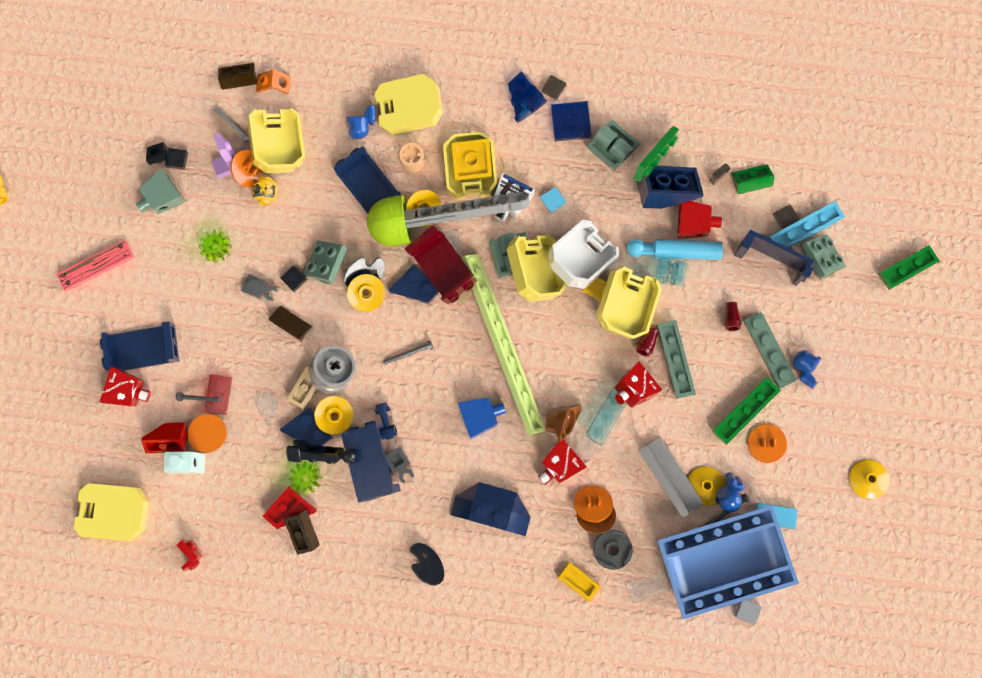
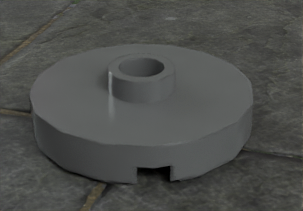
[593,530,633,570]

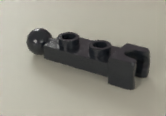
[286,440,357,464]

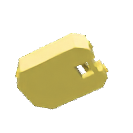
[375,74,443,136]
[247,108,305,173]
[443,132,498,200]
[506,234,567,302]
[596,265,662,339]
[74,483,149,541]

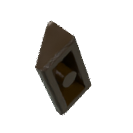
[218,63,257,90]
[268,306,312,342]
[283,510,320,555]

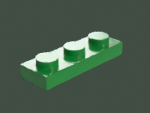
[879,245,940,290]

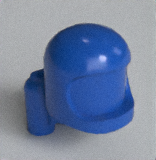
[346,106,376,139]
[793,350,822,389]
[715,472,745,512]

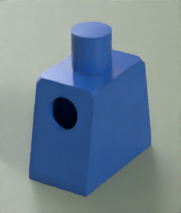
[458,398,506,440]

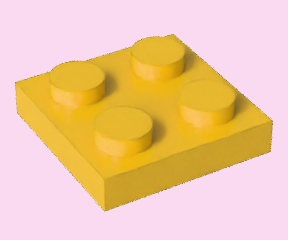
[451,139,493,181]

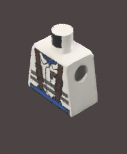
[494,173,535,222]

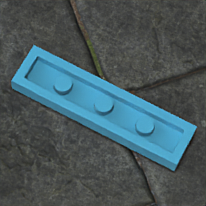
[769,201,845,248]

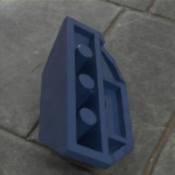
[450,482,531,536]

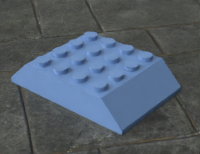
[657,505,799,620]

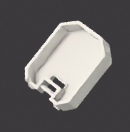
[548,220,619,289]

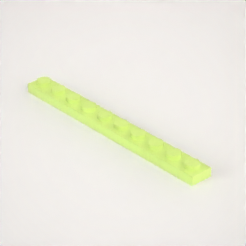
[462,254,546,436]

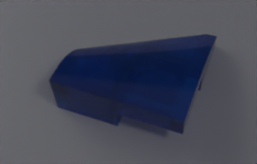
[508,71,547,123]

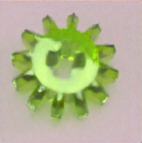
[198,230,232,263]
[289,461,323,495]

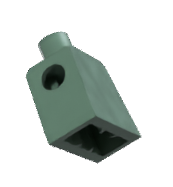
[136,169,186,214]

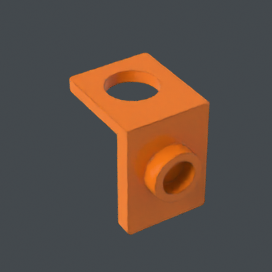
[256,69,291,94]

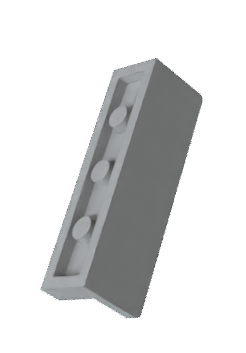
[639,437,703,518]

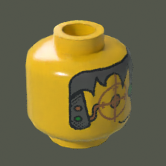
[252,177,277,206]

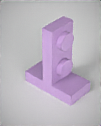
[212,133,247,179]

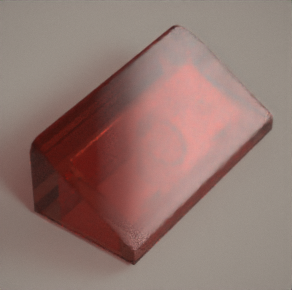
[204,374,232,415]

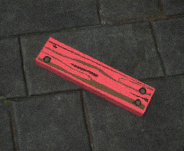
[57,240,134,292]

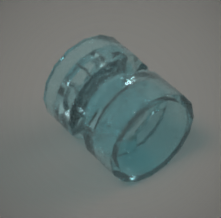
[655,258,687,287]

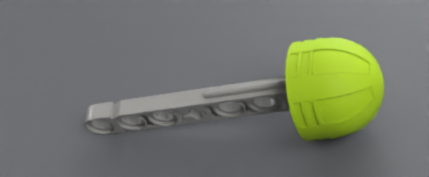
[367,192,529,246]

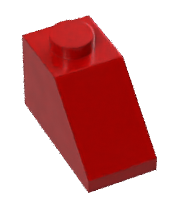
[141,422,188,454]

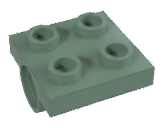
[587,120,640,172]
[489,232,532,279]
[801,234,846,280]
[303,240,347,285]

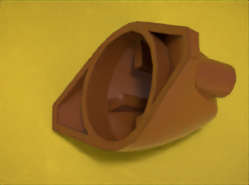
[546,405,582,441]

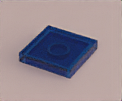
[551,101,592,142]

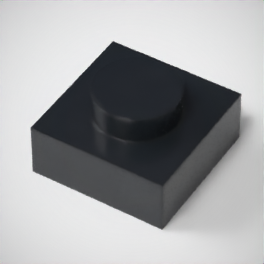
[146,142,167,165]
[165,148,188,170]
[280,265,308,293]

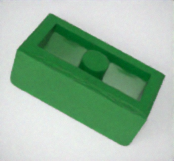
[732,164,774,194]

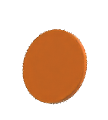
[230,150,263,187]
[188,414,227,453]
[748,424,787,463]
[574,486,613,522]

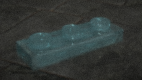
[584,386,627,446]

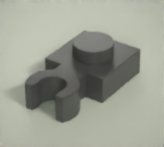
[241,274,278,301]
[385,447,415,483]

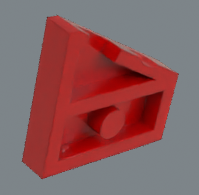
[262,486,317,529]

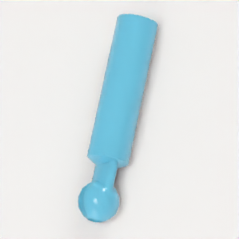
[627,239,723,260]

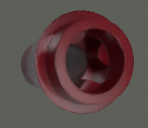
[723,302,743,331]
[635,327,659,357]

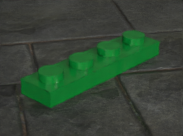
[633,126,679,182]
[712,377,781,445]

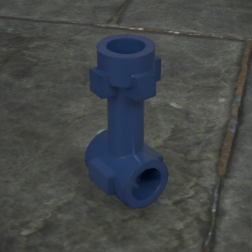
[375,402,398,440]

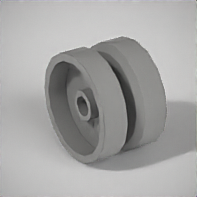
[309,345,356,393]

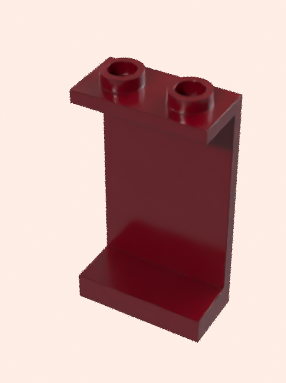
[404,224,478,304]

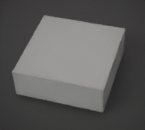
[735,600,762,626]

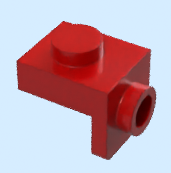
[176,540,203,571]

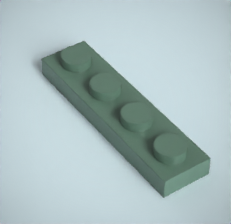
[743,312,797,389]
[657,320,696,399]

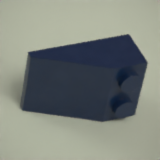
[637,166,704,209]

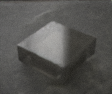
[542,75,567,101]
[709,163,731,186]
[773,204,800,229]

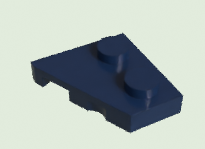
[388,264,439,304]
[279,407,333,446]

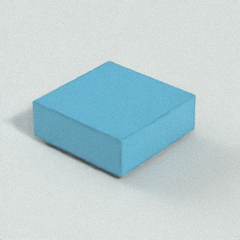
[540,187,566,213]

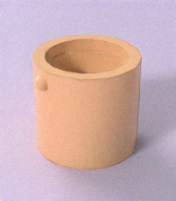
[399,143,427,173]

